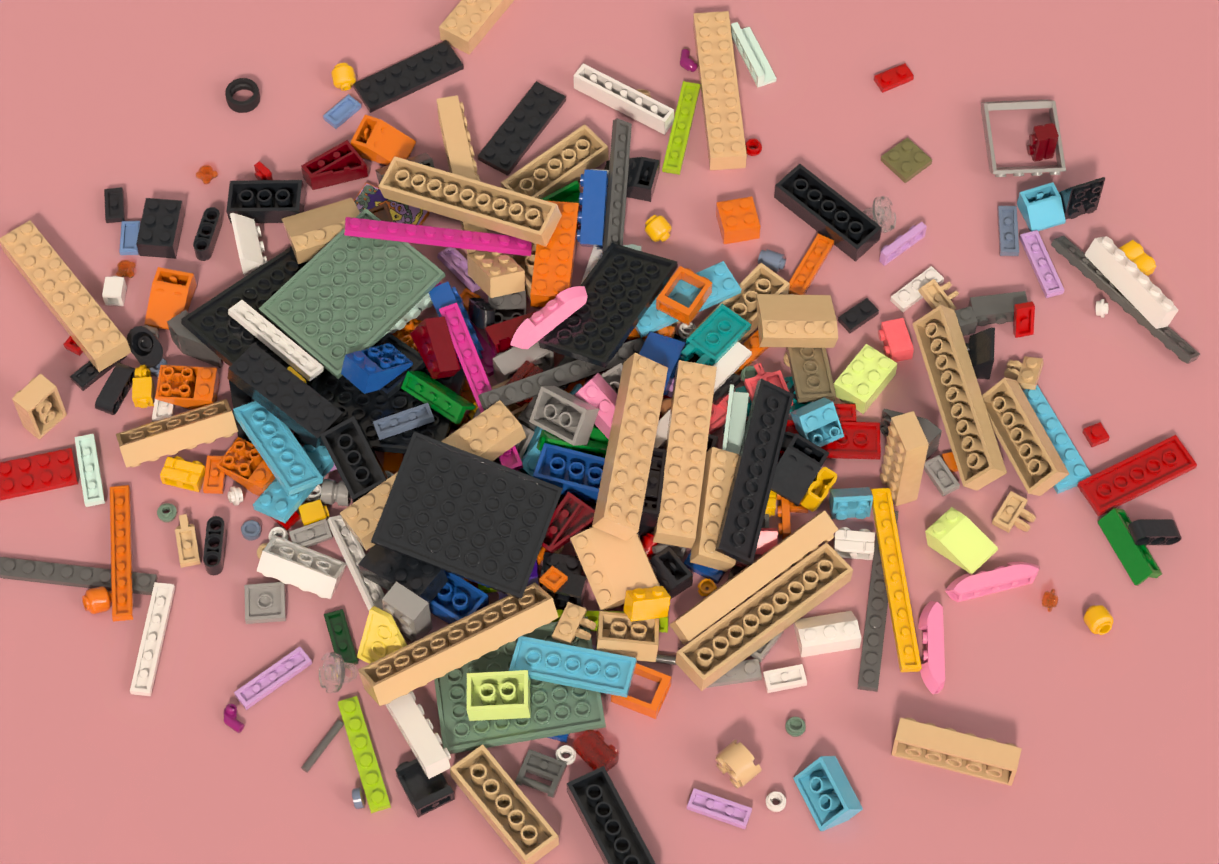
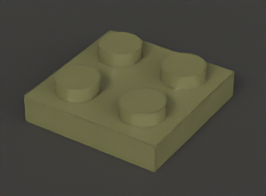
[881,137,932,183]

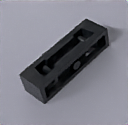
[640,448,667,527]

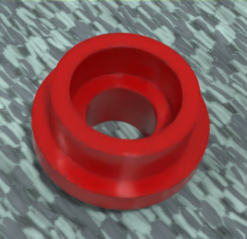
[745,139,762,156]

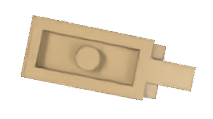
[175,514,201,568]

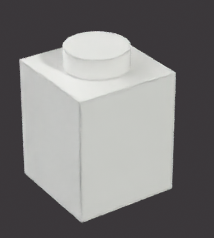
[102,276,127,306]

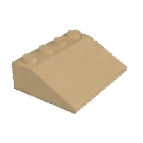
[282,198,360,264]
[756,294,838,348]
[570,527,660,611]

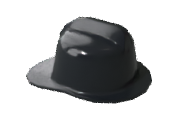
[127,326,163,368]

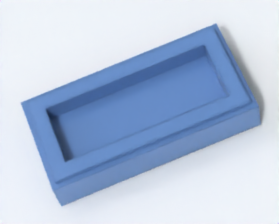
[323,94,362,129]
[119,221,141,255]

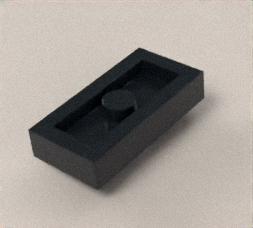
[104,187,125,223]
[838,298,879,333]

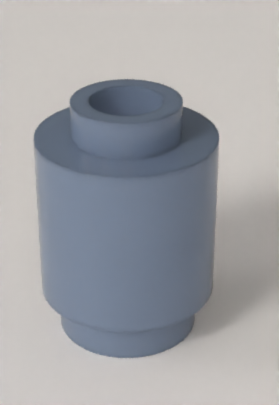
[758,249,786,272]

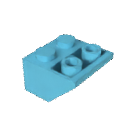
[1017,182,1066,232]
[790,397,844,447]
[829,487,873,520]

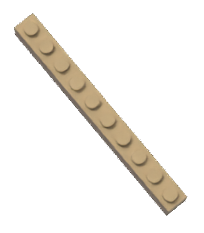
[669,511,839,644]

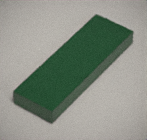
[324,609,358,669]

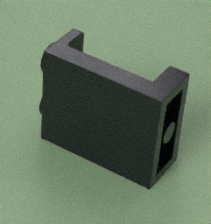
[395,758,455,817]

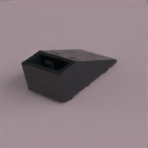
[604,157,660,202]
[1059,177,1105,220]
[771,433,829,506]
[649,546,693,599]

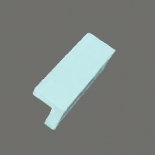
[731,22,777,88]
[722,384,749,454]

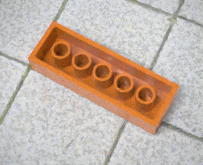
[530,201,579,307]

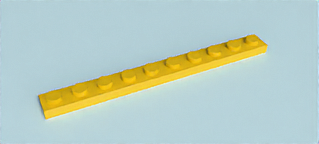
[871,488,922,672]

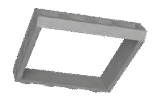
[981,99,1066,177]

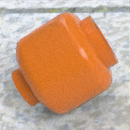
[82,586,112,614]

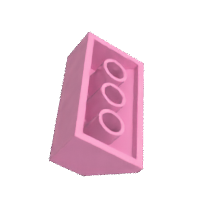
[574,373,617,440]

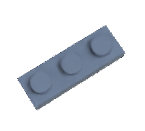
[997,206,1019,256]
[373,403,435,440]

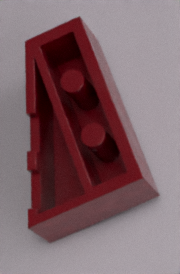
[301,140,368,190]
[485,311,538,355]
[410,316,461,379]
[542,492,595,553]

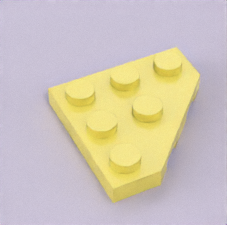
[357,606,407,664]

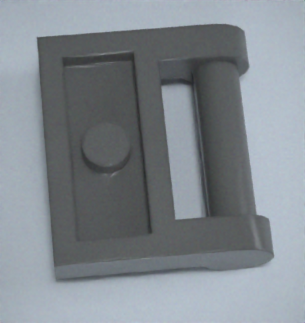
[515,749,567,798]

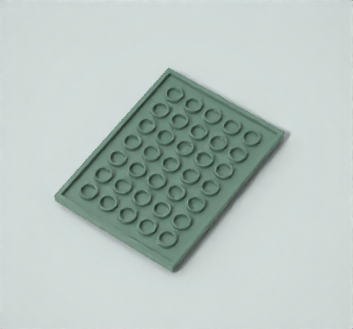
[259,208,445,379]
[434,617,606,754]

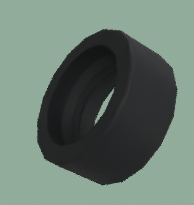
[225,78,260,113]

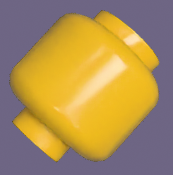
[331,63,356,91]
[645,215,672,242]
[1083,605,1114,635]

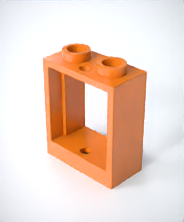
[656,266,712,326]
[611,663,672,719]

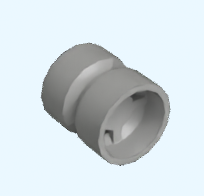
[321,479,351,506]

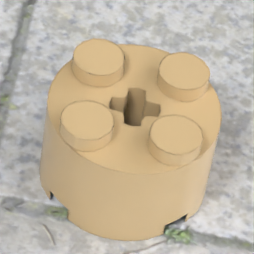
[715,739,762,789]

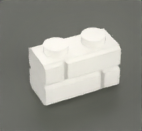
[834,527,875,560]

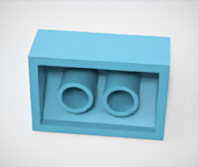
[793,756,863,831]

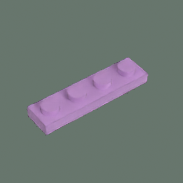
[1019,230,1064,298]
[234,646,312,710]

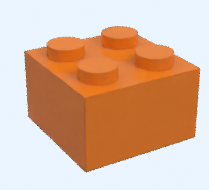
[716,196,760,245]

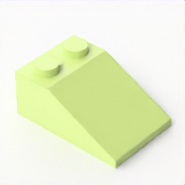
[925,507,998,575]

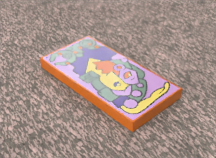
[354,182,430,225]

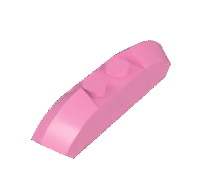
[510,286,587,349]
[945,562,1040,602]
[918,601,945,695]

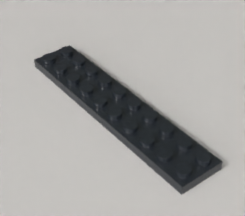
[715,379,794,566]

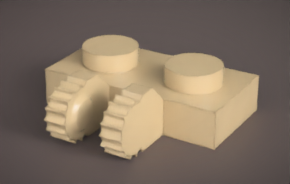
[918,279,959,310]
[1004,356,1044,390]
[992,491,1036,533]
[552,602,597,645]

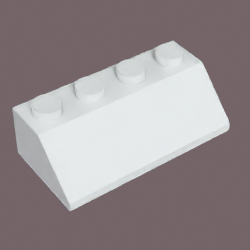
[257,535,347,599]

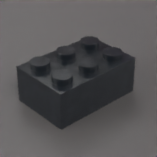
[136,198,185,259]

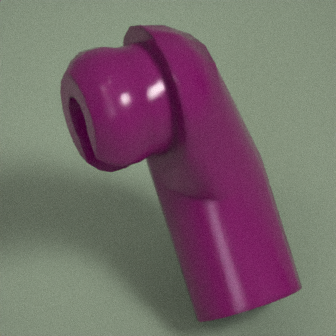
[680,49,698,72]
[224,703,245,733]

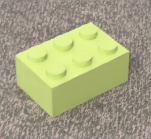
[834,344,898,414]
[467,670,531,721]

